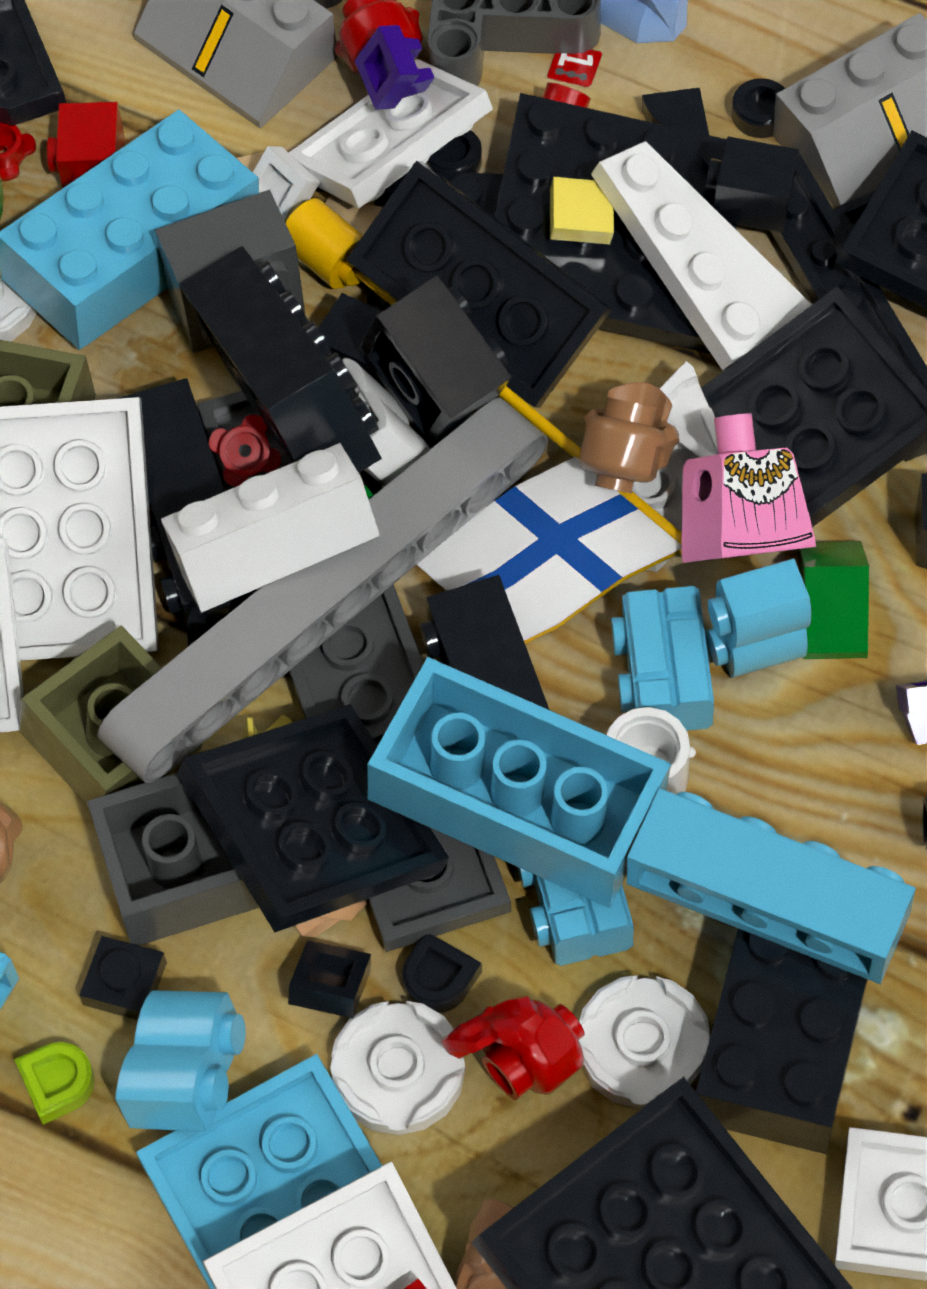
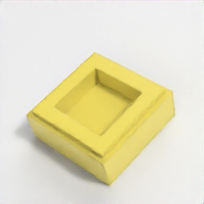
[550,177,614,245]

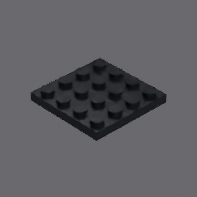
[494,93,737,354]
[471,1076,853,1289]

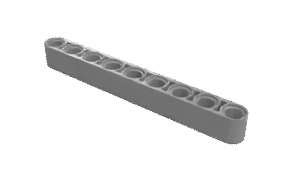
[97,397,548,783]

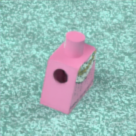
[682,413,816,563]

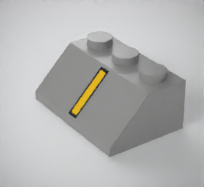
[134,0,338,129]
[773,13,927,208]

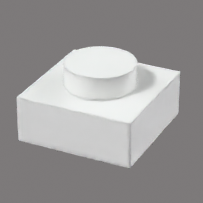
[253,146,320,222]

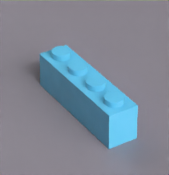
[627,788,916,985]

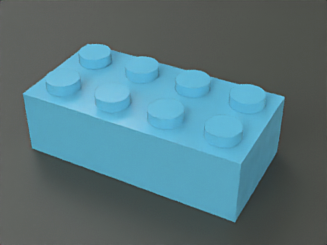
[0,109,259,350]
[368,657,671,908]

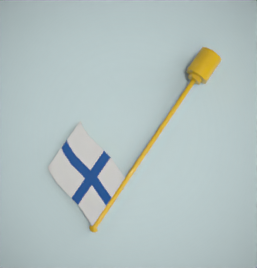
[285,198,682,643]

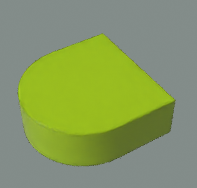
[14,1042,95,1125]

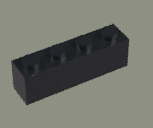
[116,378,257,625]
[419,575,550,710]

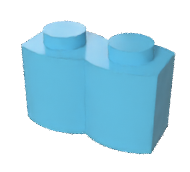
[706,559,811,678]
[115,990,246,1131]

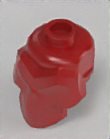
[335,0,423,75]
[440,996,585,1100]

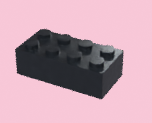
[179,245,382,473]
[696,928,868,1155]

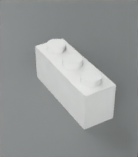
[161,443,380,613]

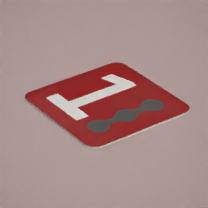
[547,49,602,87]

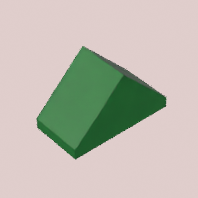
[798,541,869,659]

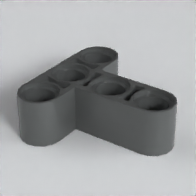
[428,0,601,86]

